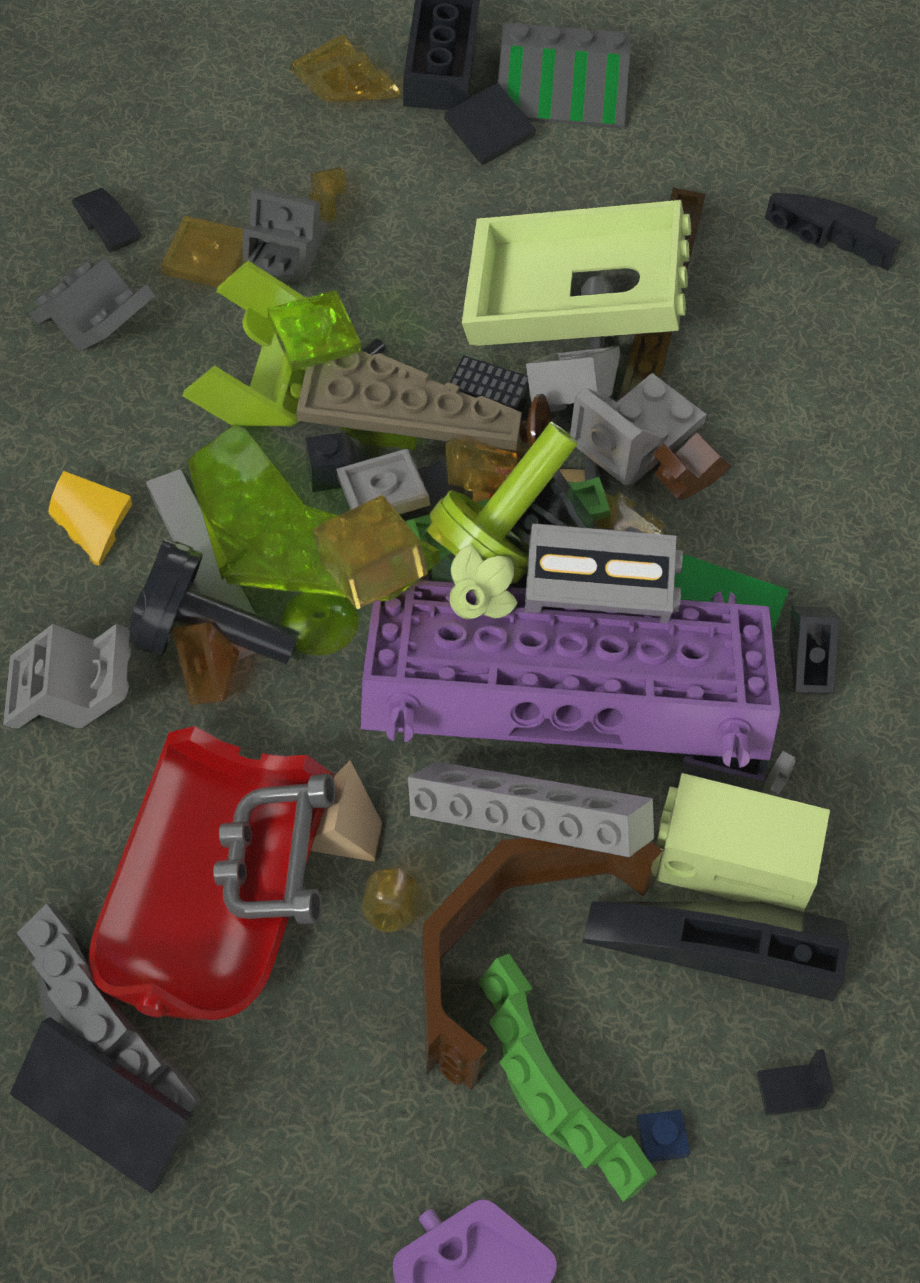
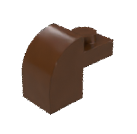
[653,432,731,500]

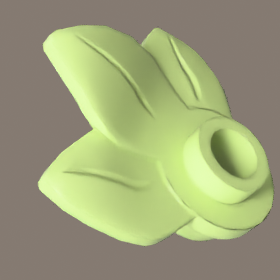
[449,544,517,619]

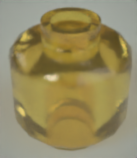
[361,868,420,932]

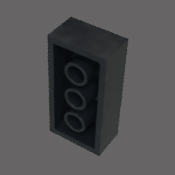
[403,0,480,110]

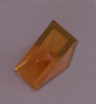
[172,622,240,705]

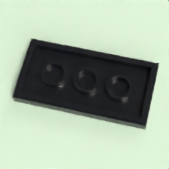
[10,1017,193,1193]

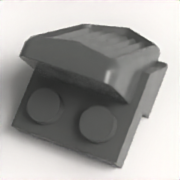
[242,187,328,284]

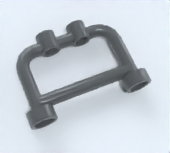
[213,774,336,925]

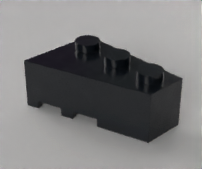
[510,469,600,544]

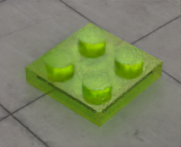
[267,290,361,371]

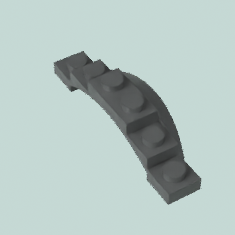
[17,903,202,1112]

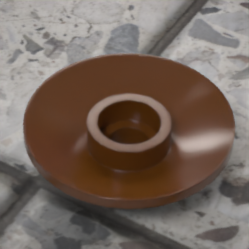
[520,394,551,447]

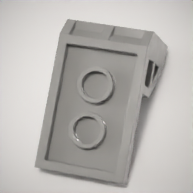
[570,373,707,485]

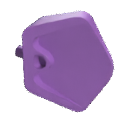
[393,1199,557,1283]

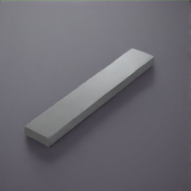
[146,469,255,662]

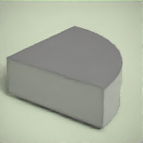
[762,751,796,796]

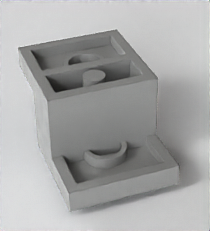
[3,624,131,728]

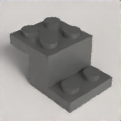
[29,257,155,351]

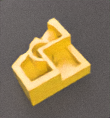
[48,471,132,566]

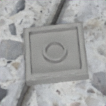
[336,449,430,526]

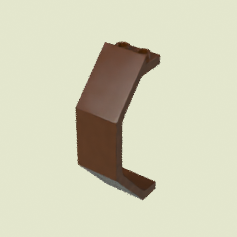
[421,838,663,1090]

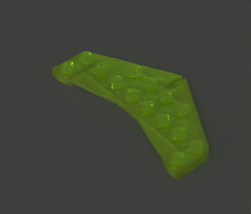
[188,424,441,601]

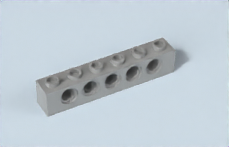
[408,761,654,857]

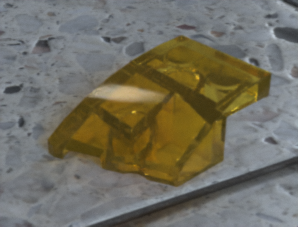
[290,34,401,103]

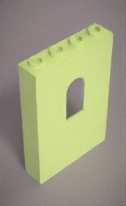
[462,200,691,346]

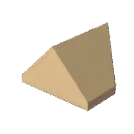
[311,760,382,862]

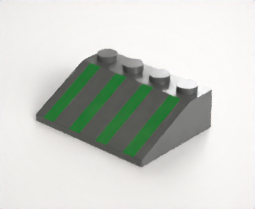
[498,23,631,128]

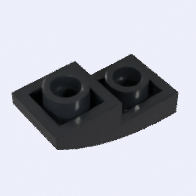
[71,188,141,253]

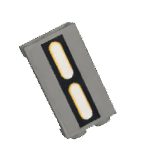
[524,524,683,623]

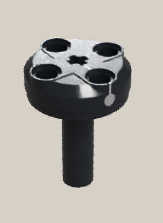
[129,539,300,665]

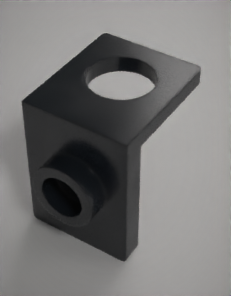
[757,1049,834,1116]

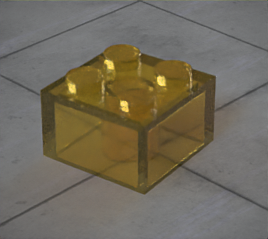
[312,495,427,609]

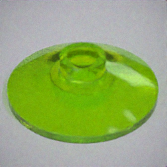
[281,589,358,655]

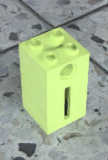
[655,773,830,912]

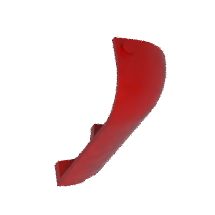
[89,726,335,1020]

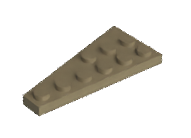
[296,327,522,450]

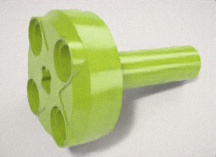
[427,422,578,584]

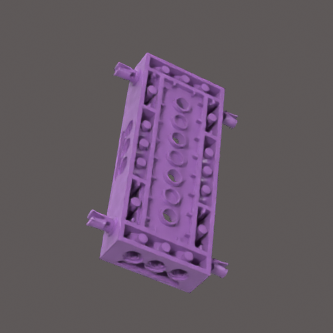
[361,568,780,768]

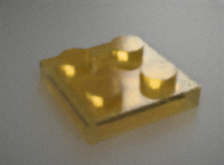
[161,216,243,287]

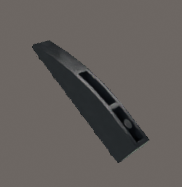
[583,901,849,1001]

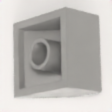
[526,346,620,412]

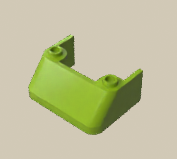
[182,260,332,427]

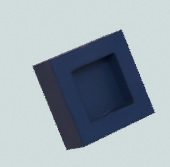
[636,1109,690,1162]

